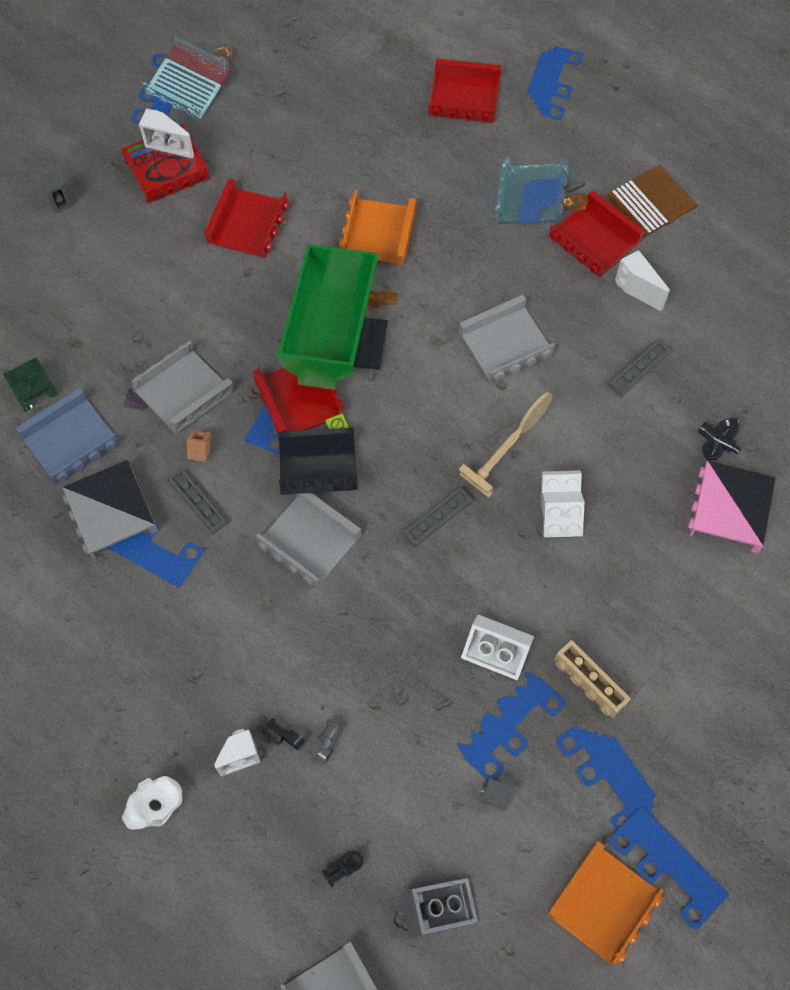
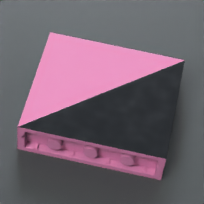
[688,460,776,553]

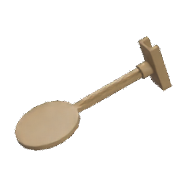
[459,392,553,498]

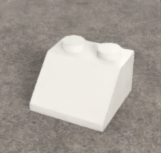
[214,729,261,777]

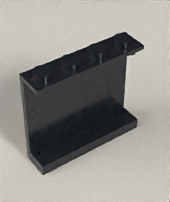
[278,428,358,495]

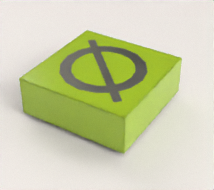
[325,414,349,429]

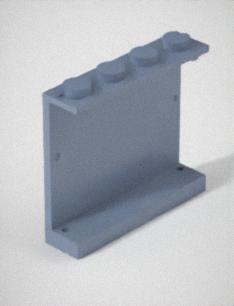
[16,388,119,484]

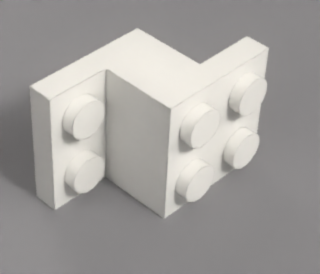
[541,470,584,537]

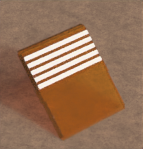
[607,165,698,237]

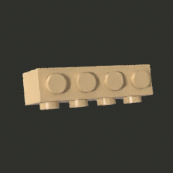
[554,640,631,718]

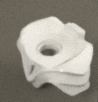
[122,776,182,830]

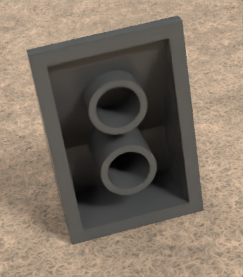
[400,878,478,938]

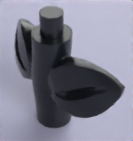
[698,418,742,461]

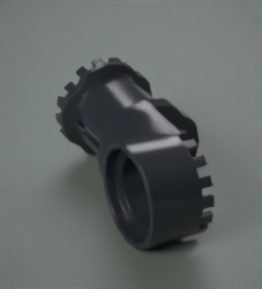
[262,718,305,751]
[321,851,364,888]

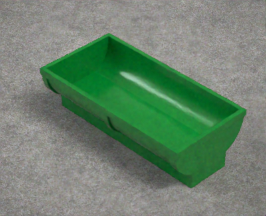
[277,244,379,390]

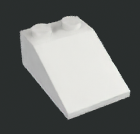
[139,109,194,159]
[615,250,670,311]

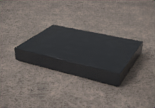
[354,317,388,370]

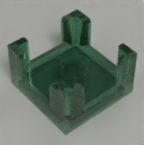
[3,357,58,412]

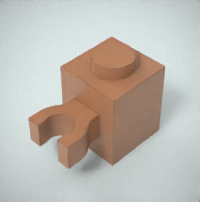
[187,430,211,462]

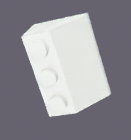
[461,615,534,680]

